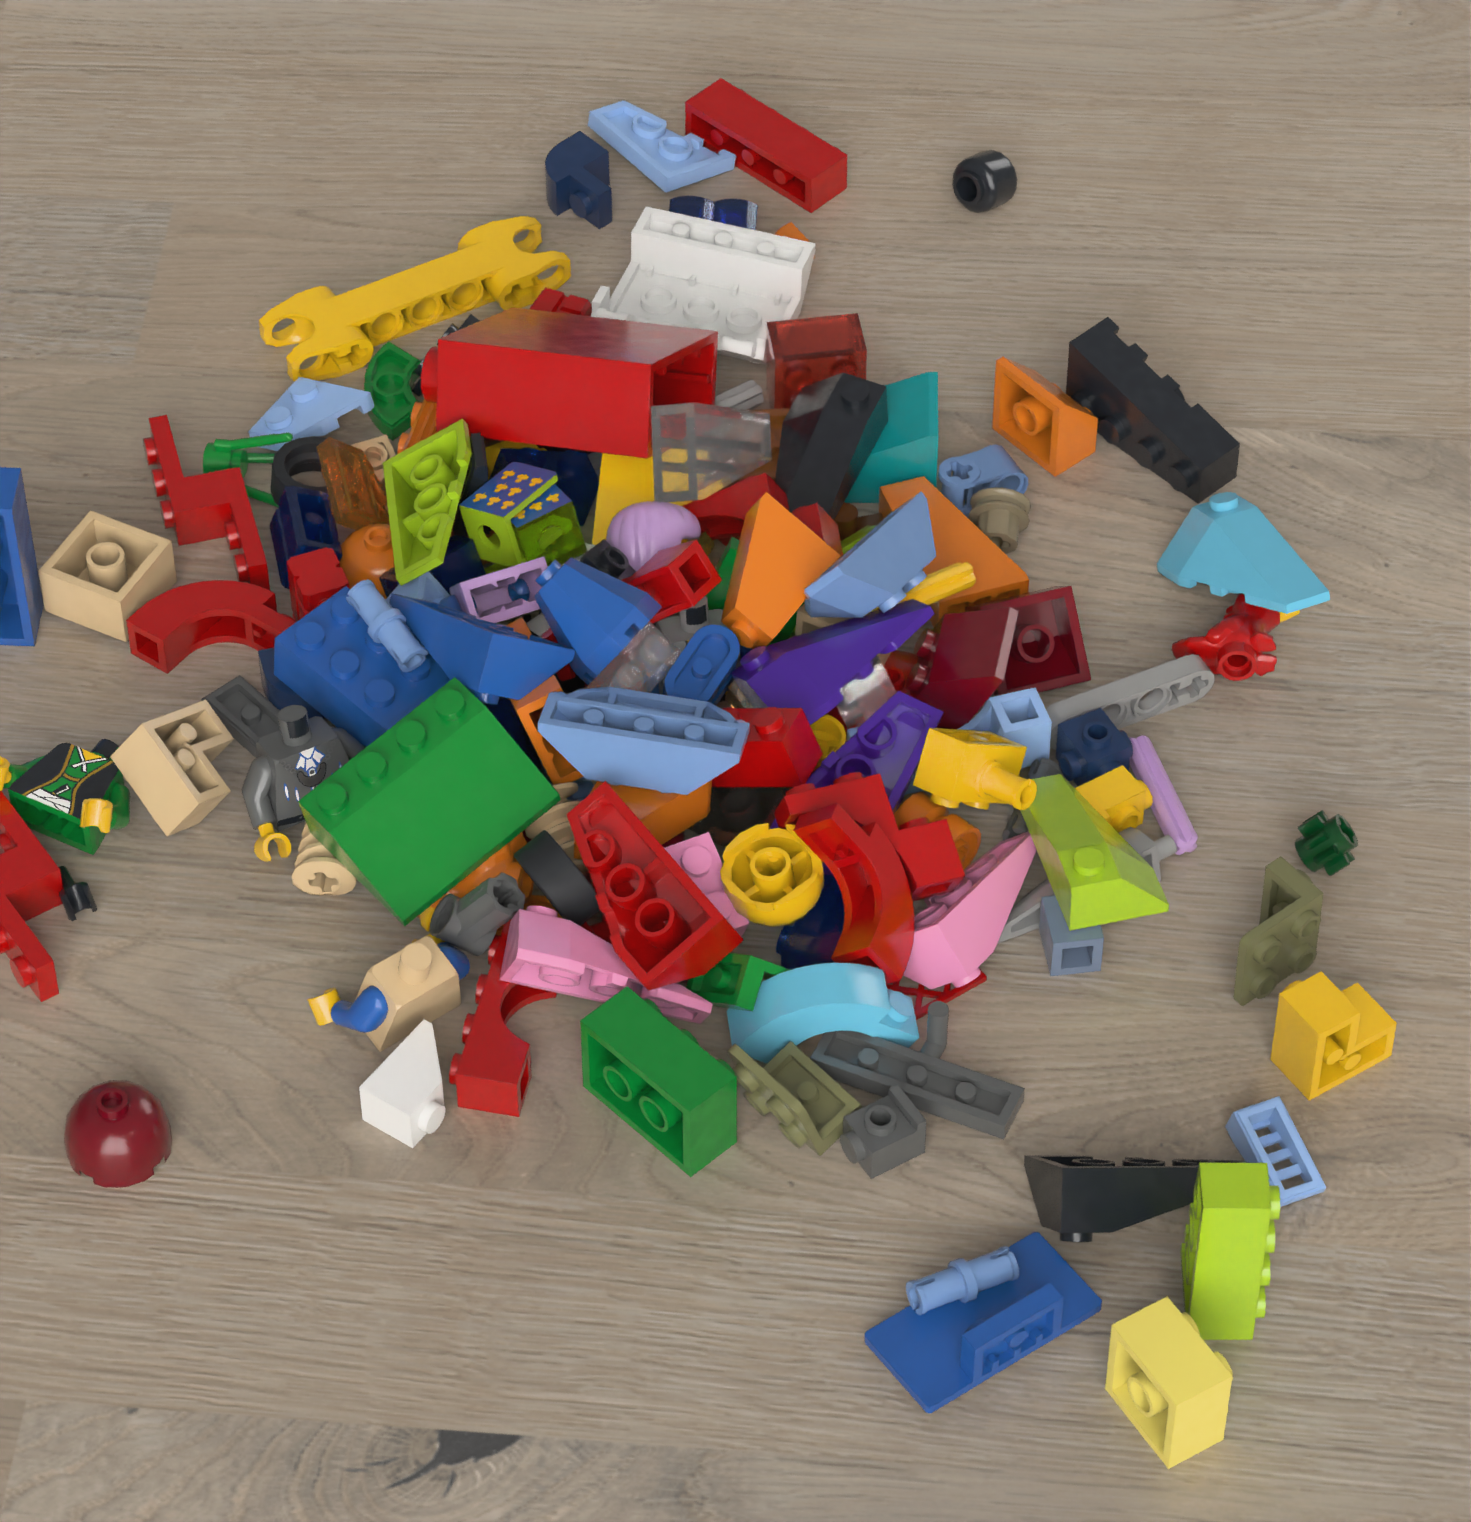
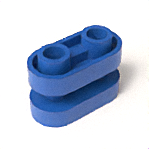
[662,625,740,706]

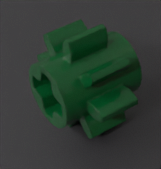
[1295,810,1358,876]

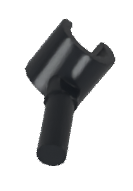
[59,866,97,921]

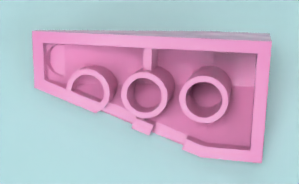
[903,831,1037,989]
[499,906,713,1024]

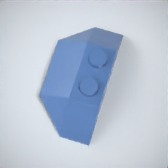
[804,492,936,618]
[538,687,750,795]

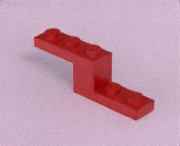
[143,415,270,590]
[0,791,63,1002]

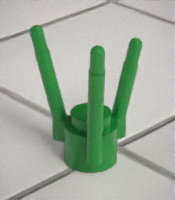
[203,433,293,508]

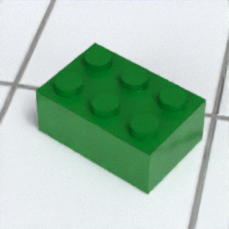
[580,986,737,1177]

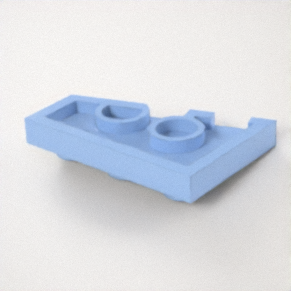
[588,100,736,193]

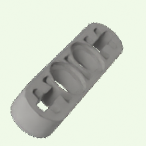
[1046,654,1215,749]

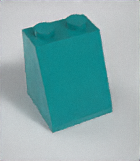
[844,372,939,503]

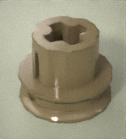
[968,487,1031,554]

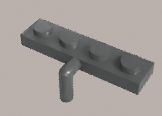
[810,1001,1025,1139]

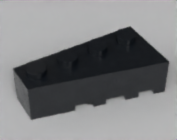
[1066,317,1240,503]

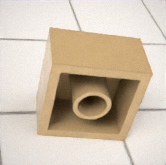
[38,510,177,642]

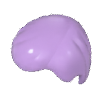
[606,501,701,571]

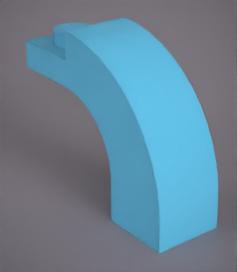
[726,963,920,1063]

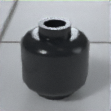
[952,150,1017,213]

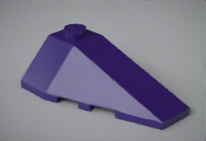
[731,599,935,725]
[770,691,944,895]

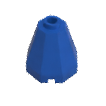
[534,557,662,685]

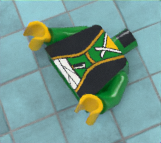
[0,739,130,855]

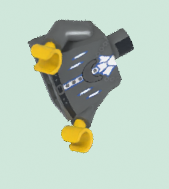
[242,705,366,862]

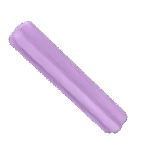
[1130,735,1198,855]

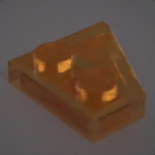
[316,437,390,530]

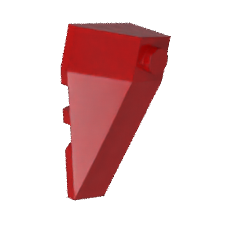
[566,781,744,991]

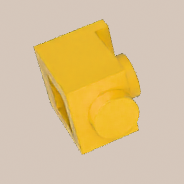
[1075,765,1153,833]

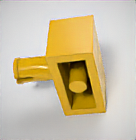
[913,728,1037,810]

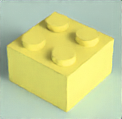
[1105,1296,1233,1469]

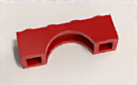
[449,920,558,1117]

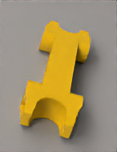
[259,216,571,382]

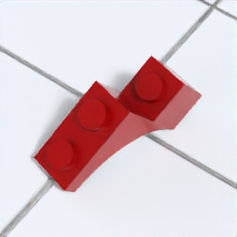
[682,472,843,557]
[540,539,722,681]
[774,772,965,901]

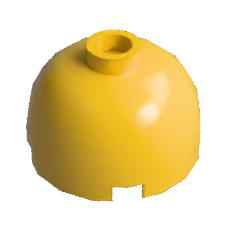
[720,823,824,927]

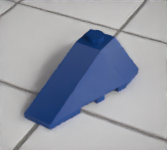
[389,593,576,705]

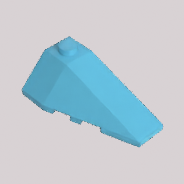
[1157,492,1330,614]

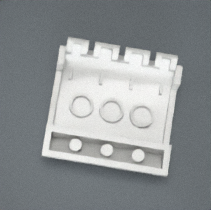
[591,207,816,366]

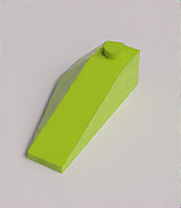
[382,419,472,586]
[1020,774,1169,931]

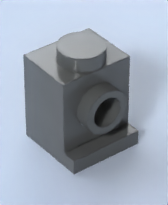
[840,1084,926,1179]

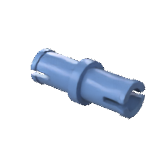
[346,579,428,672]
[906,1246,1019,1315]

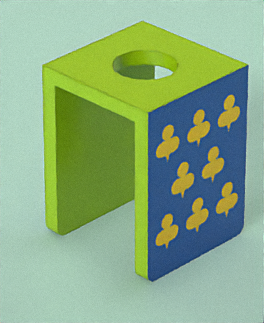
[459,462,572,567]

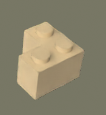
[110,700,234,837]

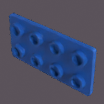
[864,1232,1102,1413]

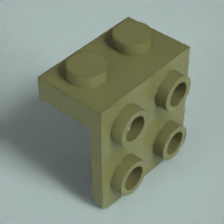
[1233,856,1324,1006]
[727,1041,863,1156]

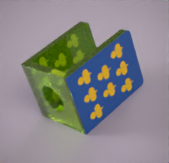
[511,484,587,566]

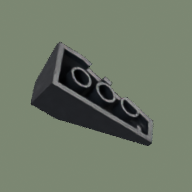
[775,372,888,520]
[1024,1155,1250,1242]

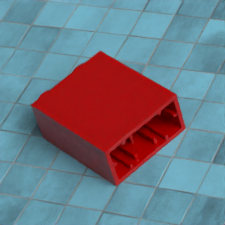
[421,307,718,459]

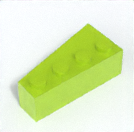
[1180,1163,1280,1340]

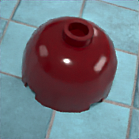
[64,1080,172,1188]

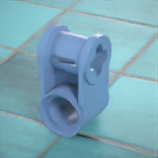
[938,444,1029,518]

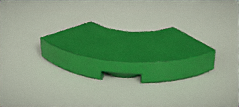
[364,341,421,441]

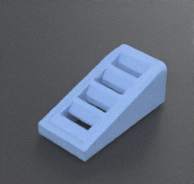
[1225,1096,1327,1207]

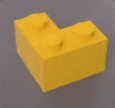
[1270,971,1397,1101]

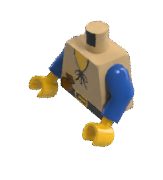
[307,933,470,1052]

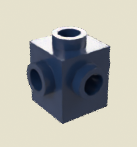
[1055,708,1133,787]

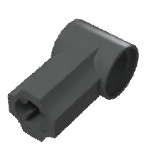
[430,872,526,956]

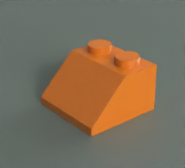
[992,357,1098,477]

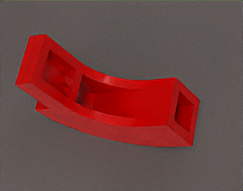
[126,580,296,674]
[793,803,914,984]

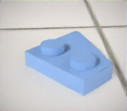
[248,377,375,451]

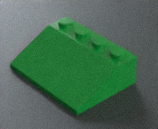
[298,677,561,926]

